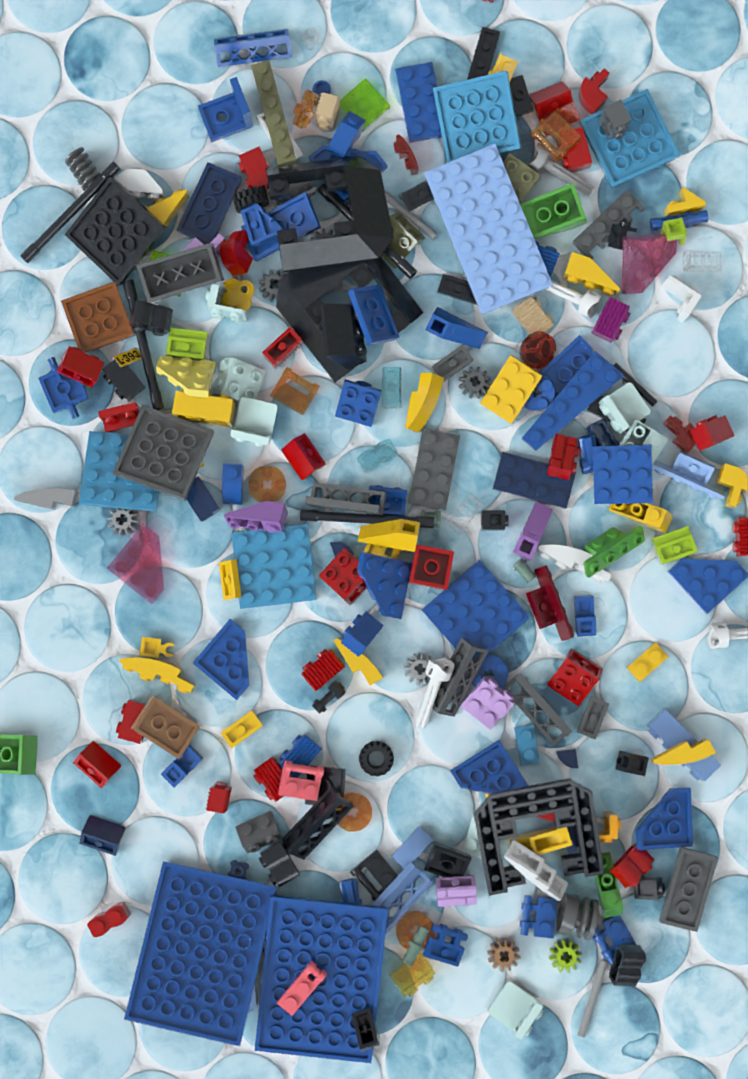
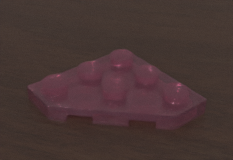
[622,234,677,294]
[107,524,165,605]

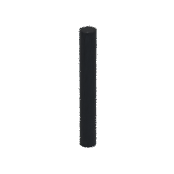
[613,363,658,407]

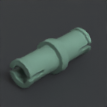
[401,925,430,967]

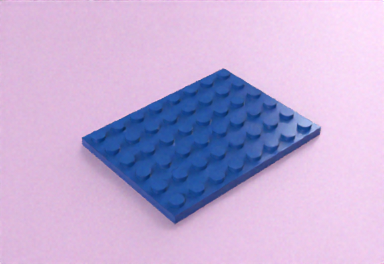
[124,861,277,1047]
[254,895,388,1063]

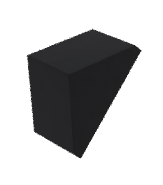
[352,1008,380,1051]

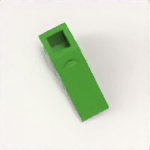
[595,852,623,918]

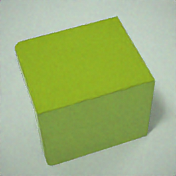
[661,218,687,246]

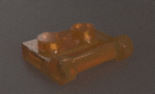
[530,112,581,162]
[270,367,320,416]

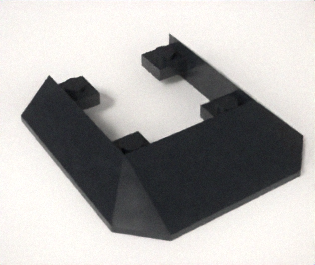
[265,156,394,272]
[276,236,424,382]
[473,778,604,896]

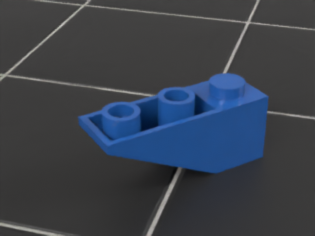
[425,307,488,349]

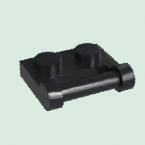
[350,849,398,902]

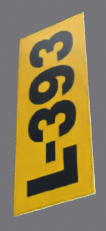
[113,348,142,367]

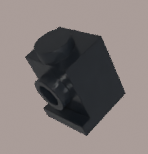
[481,510,509,531]

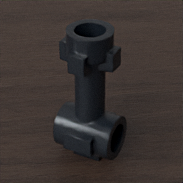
[312,680,346,714]

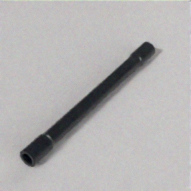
[20,161,121,263]
[317,183,417,279]
[123,280,164,410]
[300,509,435,528]

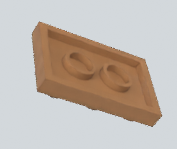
[131,695,200,759]

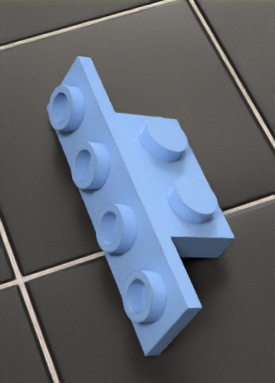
[652,451,724,500]

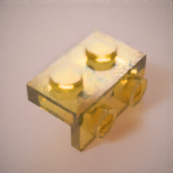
[389,951,435,997]

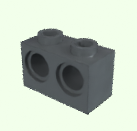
[599,99,632,140]

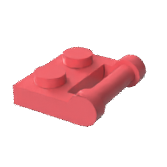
[278,760,324,801]

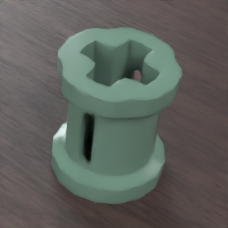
[421,510,441,528]

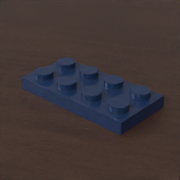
[176,162,242,244]
[492,452,576,509]

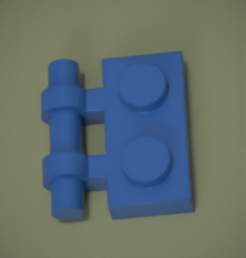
[519,895,557,938]
[592,915,637,964]
[422,923,468,967]

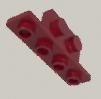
[526,565,574,641]

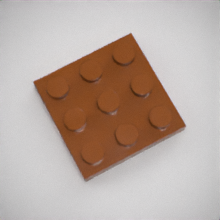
[61,282,135,353]

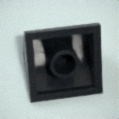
[424,841,472,877]

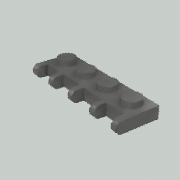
[572,190,645,259]

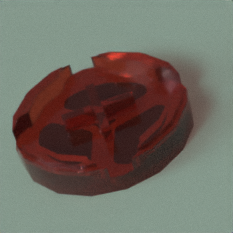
[519,331,557,369]

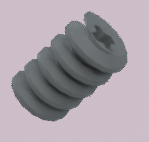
[65,147,101,191]

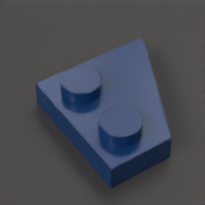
[240,203,285,247]

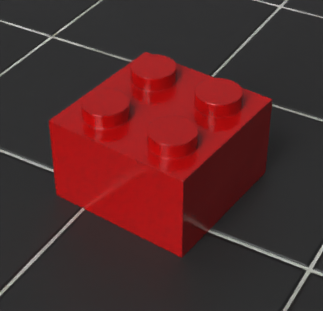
[409,544,454,590]

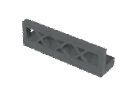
[305,483,387,515]
[433,637,489,717]
[502,673,573,746]

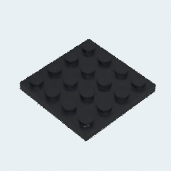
[65,176,167,286]

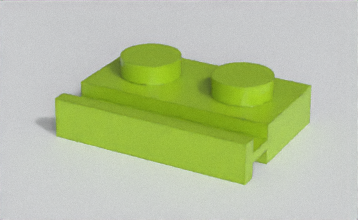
[166,327,208,360]
[651,526,698,565]

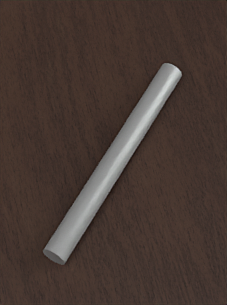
[384,190,438,240]
[578,959,608,1038]

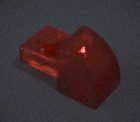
[662,415,695,453]

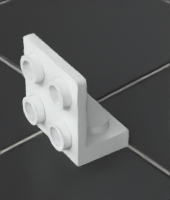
[661,275,702,323]

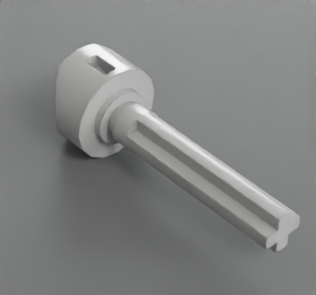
[525,143,594,196]

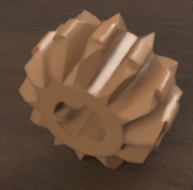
[487,937,520,972]

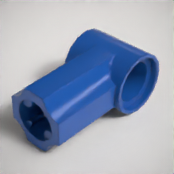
[578,435,597,475]
[340,878,362,904]

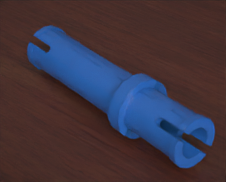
[650,210,709,231]

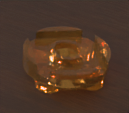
[293,89,319,129]
[248,466,287,503]
[336,792,372,832]
[396,911,435,949]

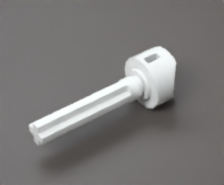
[545,280,602,319]
[707,622,748,649]
[416,657,454,728]

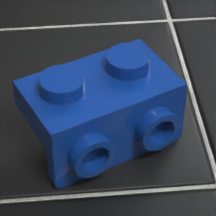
[366,485,407,516]

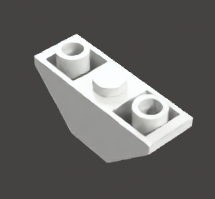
[115,168,165,201]

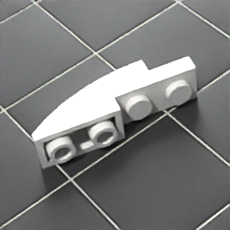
[536,544,612,584]

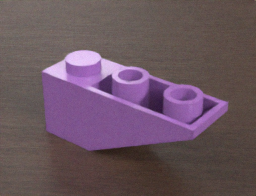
[224,501,288,533]
[512,501,553,561]

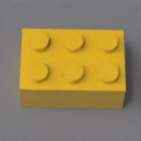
[172,389,236,428]

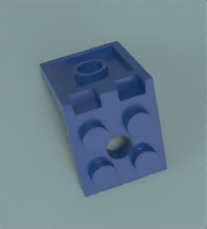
[198,77,253,143]

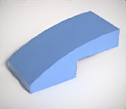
[391,826,433,869]

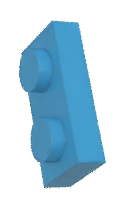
[514,724,540,766]

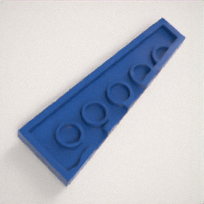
[521,351,624,451]

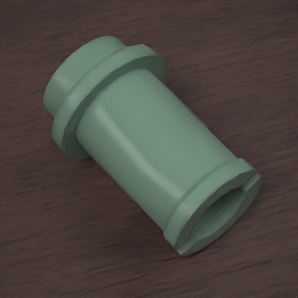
[513,558,537,584]

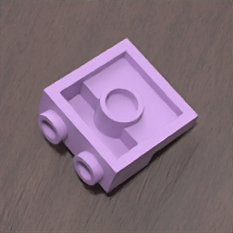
[460,676,515,730]

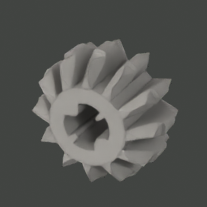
[106,508,140,537]
[404,653,431,686]

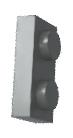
[432,345,474,382]
[576,696,609,739]

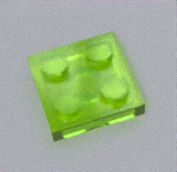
[340,78,390,132]

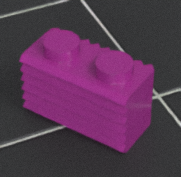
[591,297,631,343]

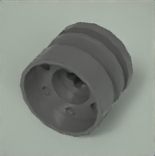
[556,892,599,941]

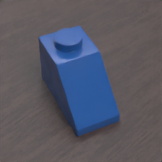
[328,111,366,157]
[222,463,244,505]

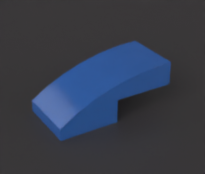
[574,595,596,637]
[161,745,204,788]

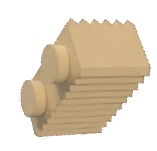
[315,92,340,131]
[511,295,554,338]

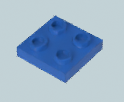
[335,379,382,427]

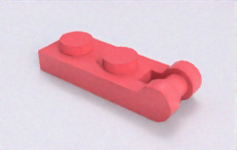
[277,961,327,1015]

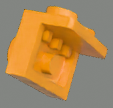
[598,811,621,843]

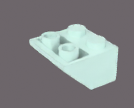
[620,419,668,465]

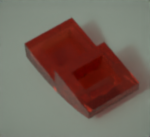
[538,101,581,137]

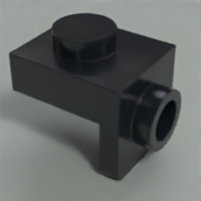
[608,221,637,250]

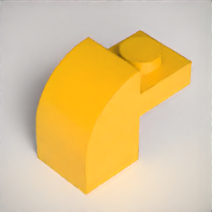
[716,463,748,508]

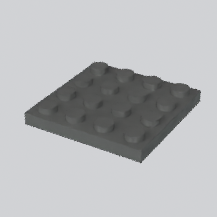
[113,405,214,501]

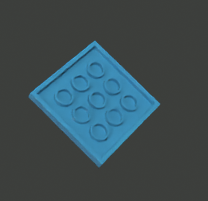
[433,71,522,163]
[579,89,681,189]
[79,431,159,512]
[232,524,317,609]

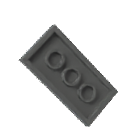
[408,428,460,511]
[659,846,718,932]

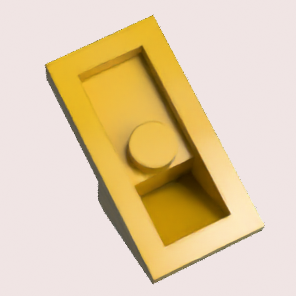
[664,187,706,216]

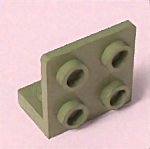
[503,153,541,203]
[381,212,425,269]

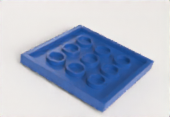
[422,560,530,660]

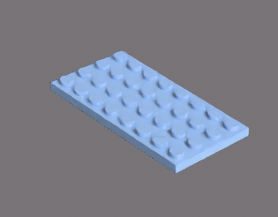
[424,144,553,315]

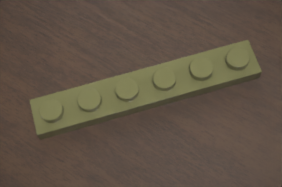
[251,60,297,168]

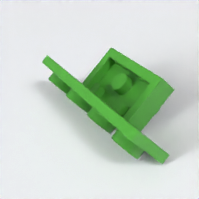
[583,526,645,578]

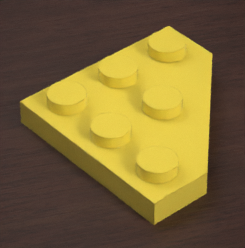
[156,356,216,398]

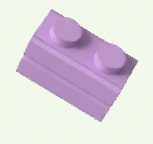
[436,875,477,907]

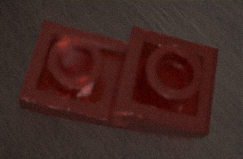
[393,134,419,175]

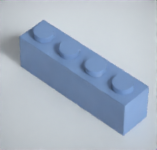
[647,709,721,781]

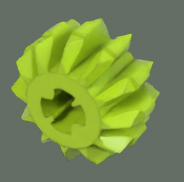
[549,938,582,973]

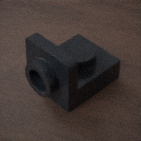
[616,751,649,776]
[634,877,665,900]

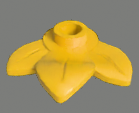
[221,278,255,312]

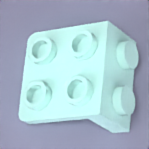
[205,284,248,323]
[212,357,265,402]
[599,382,651,434]
[230,396,278,447]
[488,981,543,1040]

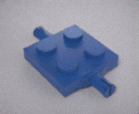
[38,357,89,419]

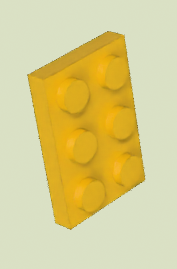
[480,355,543,424]

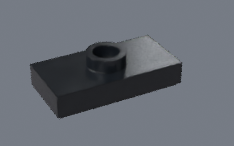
[510,75,534,117]

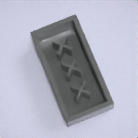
[136,243,224,303]

